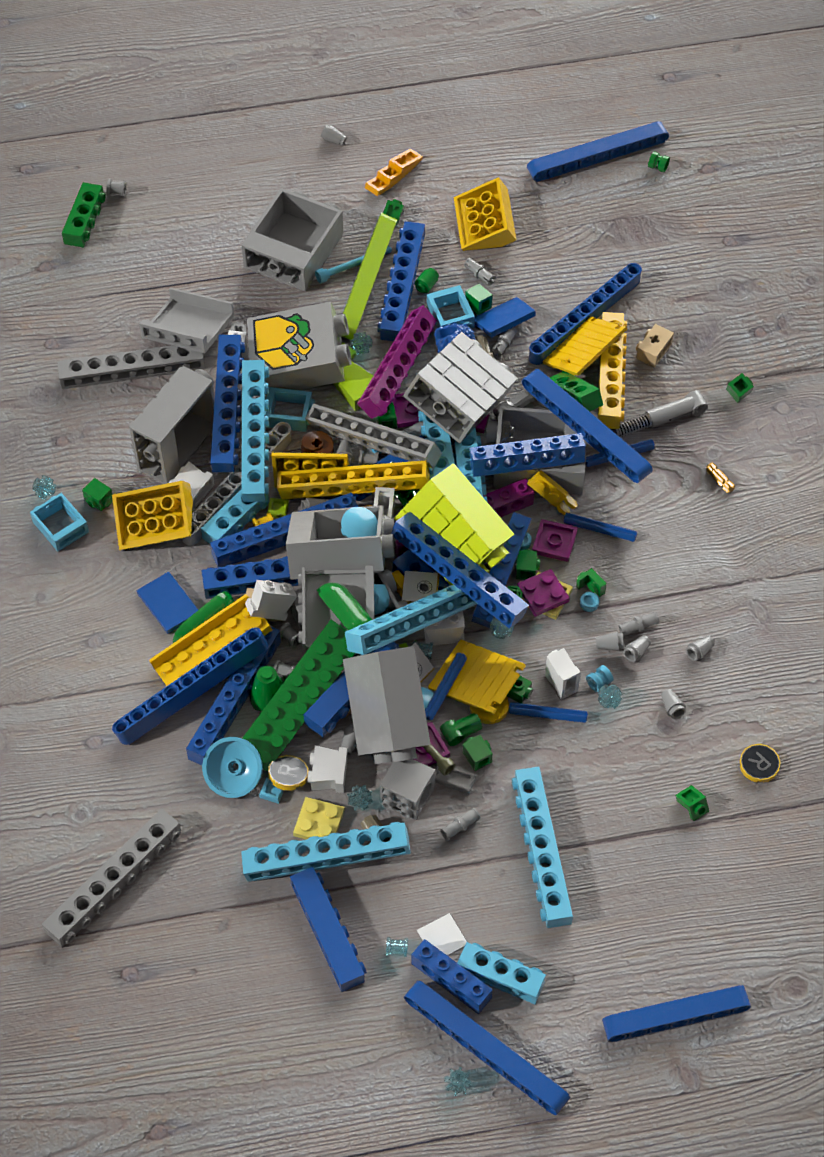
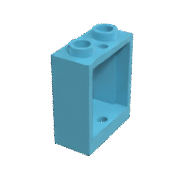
[427,285,475,328]
[266,387,315,432]
[30,492,89,552]

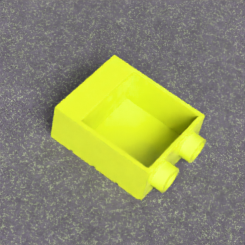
[394,463,514,585]

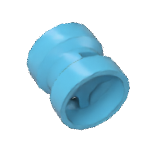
[586,665,614,692]

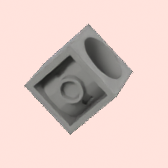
[379,759,435,820]

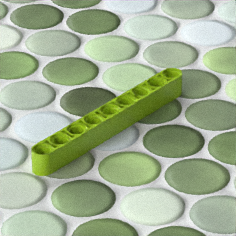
[342,213,397,340]

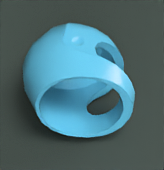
[374,584,390,615]

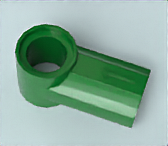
[440,713,483,746]

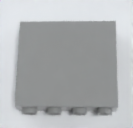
[139,288,235,354]
[298,566,374,649]

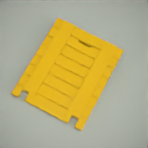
[543,316,628,376]
[428,639,526,715]

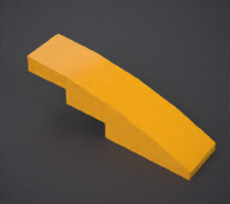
[365,149,423,196]

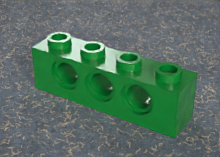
[62,182,106,248]
[550,371,604,412]

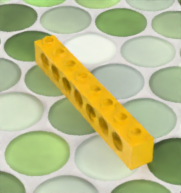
[597,312,627,429]
[277,460,430,499]

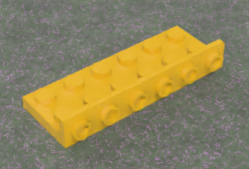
[149,594,272,686]

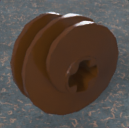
[301,431,334,454]

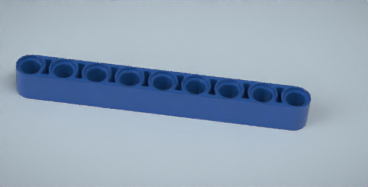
[527,121,669,182]
[529,263,642,365]
[522,369,653,483]
[112,627,268,745]
[404,980,570,1115]

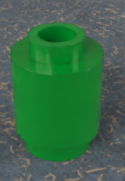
[414,268,439,293]

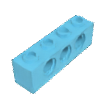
[201,481,269,544]
[457,942,546,1005]

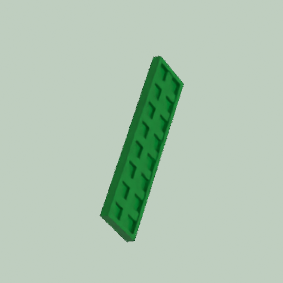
[243,619,356,772]

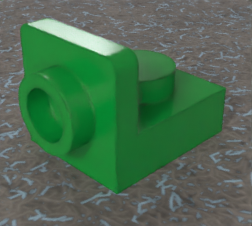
[383,199,405,226]
[576,568,607,597]
[675,785,709,821]

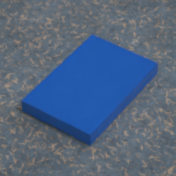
[475,297,536,338]
[136,572,198,634]

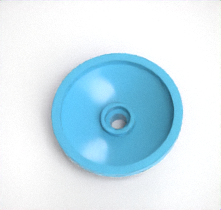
[202,737,262,798]

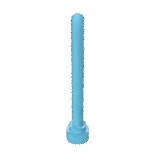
[315,246,392,284]

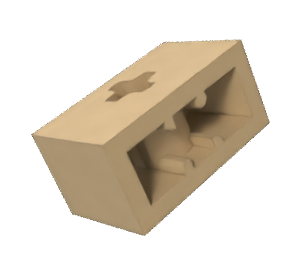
[636,324,674,368]

